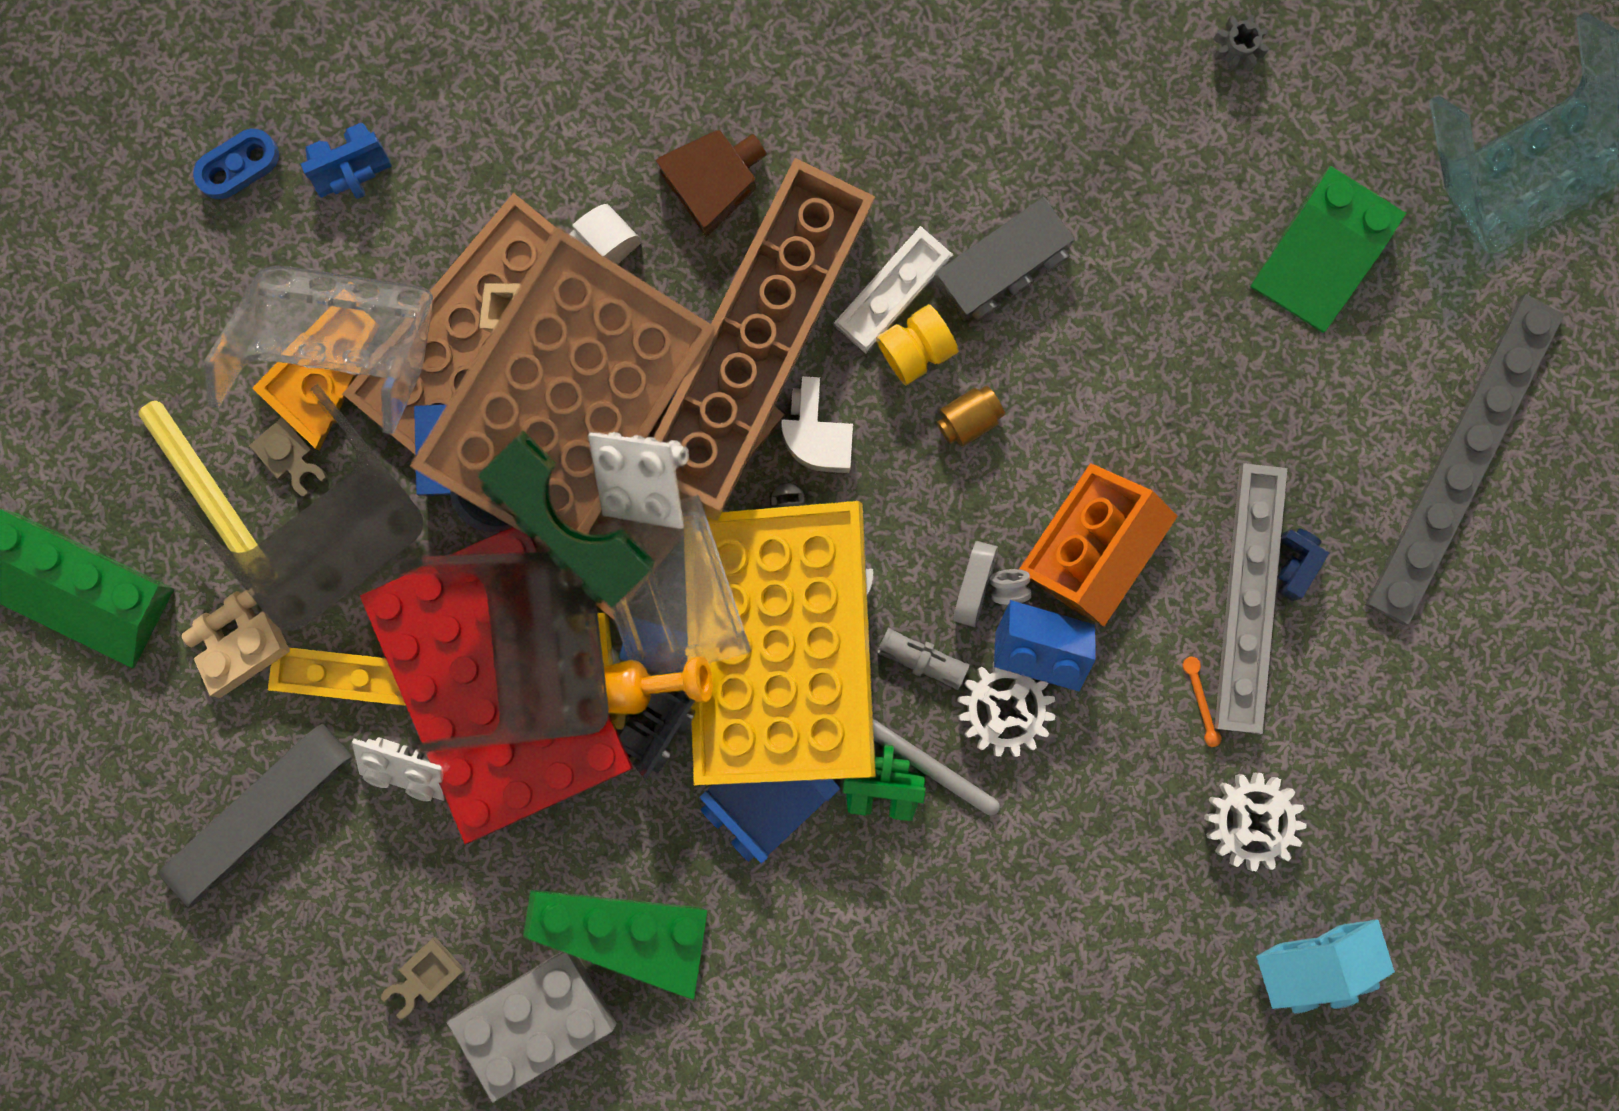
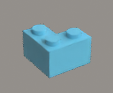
[1256,919,1395,1013]

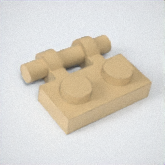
[182,586,290,698]

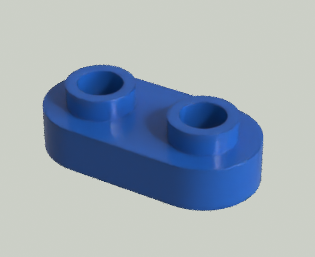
[193,129,279,199]

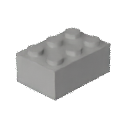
[447,952,617,1103]

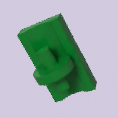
[843,745,925,821]

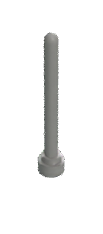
[873,719,1000,816]

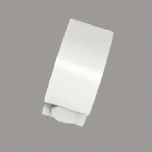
[569,204,641,265]
[782,376,853,473]

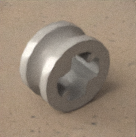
[990,569,1031,605]

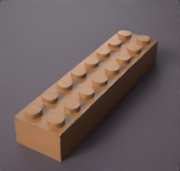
[653,158,875,521]

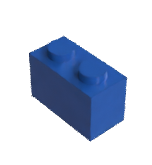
[994,600,1096,691]

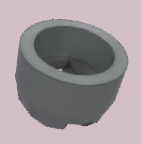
[770,483,805,508]

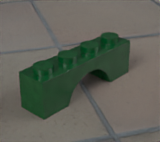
[477,430,655,609]

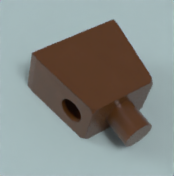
[655,130,767,237]

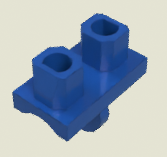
[301,123,392,199]

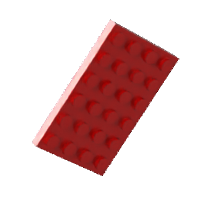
[360,526,634,844]

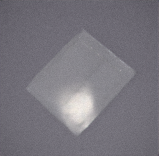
[587,494,751,676]

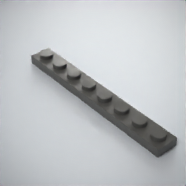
[1365,294,1565,625]

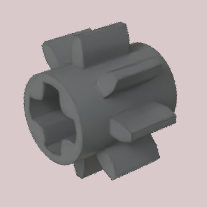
[1213,15,1269,72]

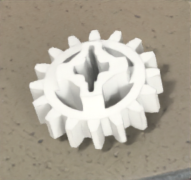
[958,662,1055,757]
[1204,773,1306,872]

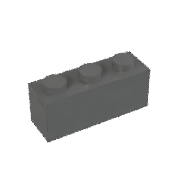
[933,196,1075,323]

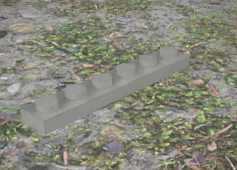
[1214,463,1287,734]

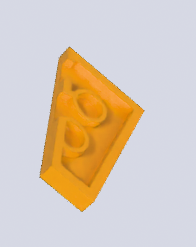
[252,293,380,451]

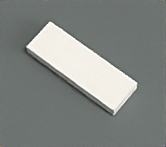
[833,226,953,353]

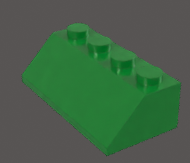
[0,509,174,668]

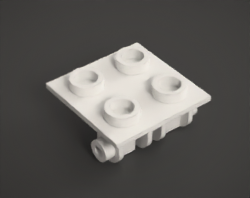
[588,432,688,529]
[352,737,445,801]

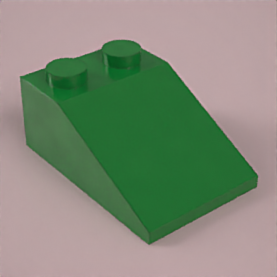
[1250,166,1406,333]

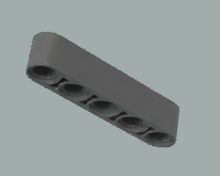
[158,724,353,908]

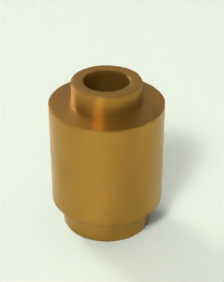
[936,385,1005,447]

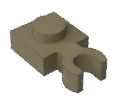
[249,417,328,498]
[380,937,465,1019]

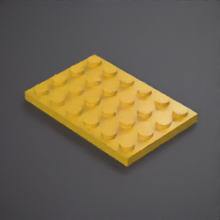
[684,501,875,785]

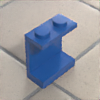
[699,779,841,864]

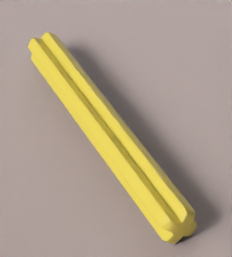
[138,400,278,589]

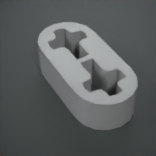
[953,541,998,627]

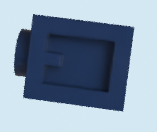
[1278,529,1329,601]

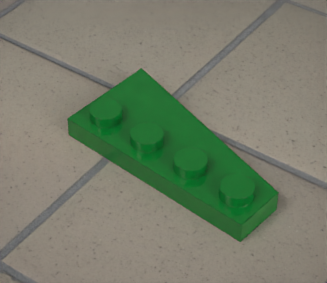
[523,890,708,1000]

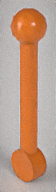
[1182,657,1222,747]

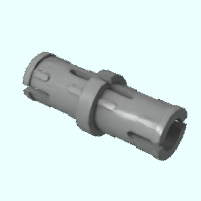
[877,628,970,690]

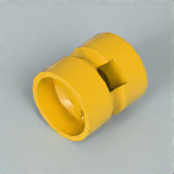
[876,304,959,386]

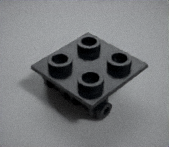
[619,691,695,780]

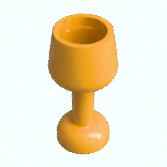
[594,656,713,714]

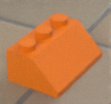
[1019,463,1178,626]

